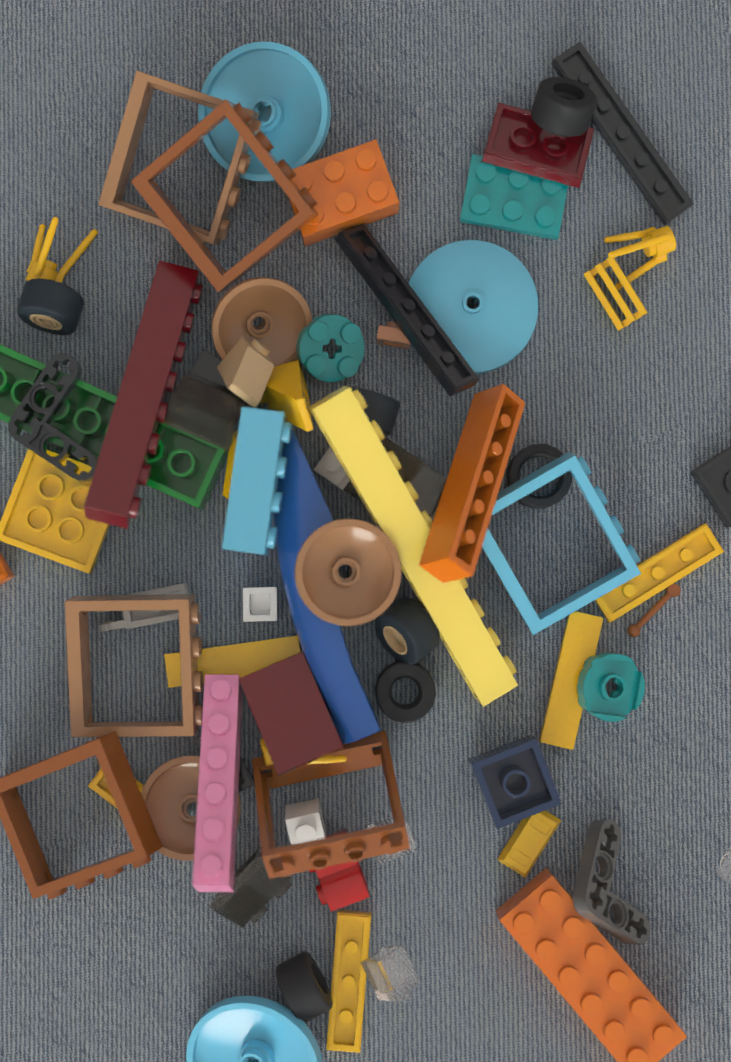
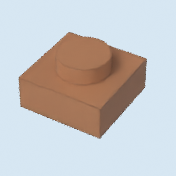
[376,322,410,350]

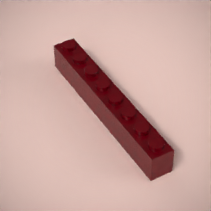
[84,260,203,529]

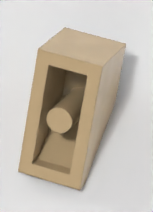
[217,336,274,408]

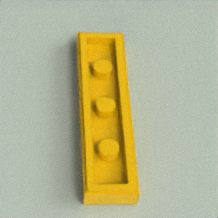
[594,523,724,623]
[539,611,603,750]
[164,635,301,688]
[326,910,371,1053]

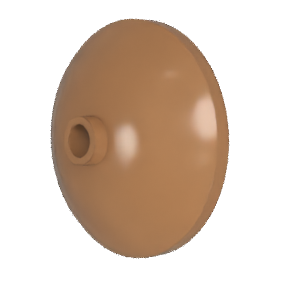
[211,277,312,367]
[295,519,401,626]
[141,756,241,861]

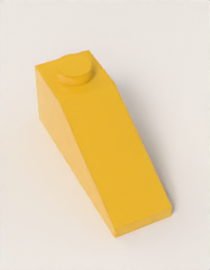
[260,360,313,431]

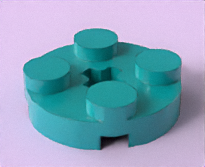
[296,313,365,382]
[577,652,645,722]

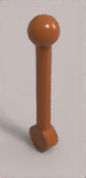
[627,584,681,637]

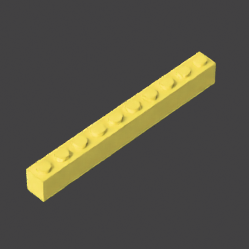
[308,386,518,707]

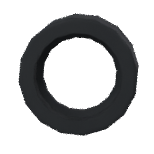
[506,444,572,509]

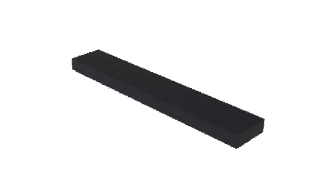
[552,42,694,226]
[335,224,479,397]

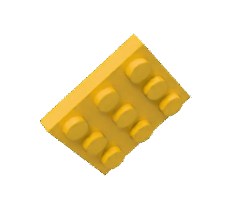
[0,449,110,574]

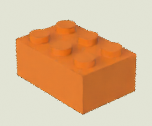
[287,139,399,246]

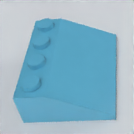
[222,407,292,555]

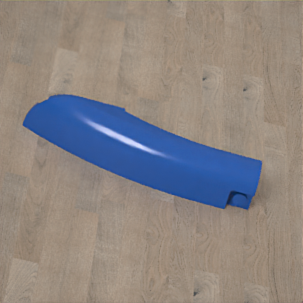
[273,428,380,744]

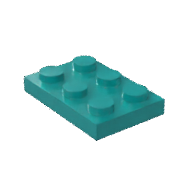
[459,154,568,240]

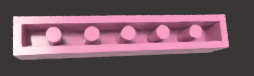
[193,674,243,892]

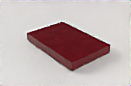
[482,102,594,188]
[239,652,343,776]

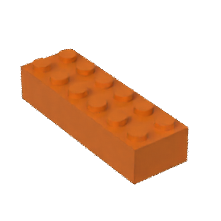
[495,867,687,1062]

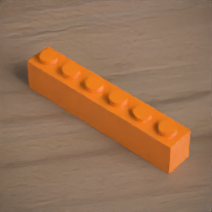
[419,384,525,583]

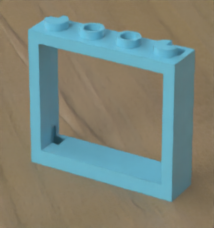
[482,452,641,635]

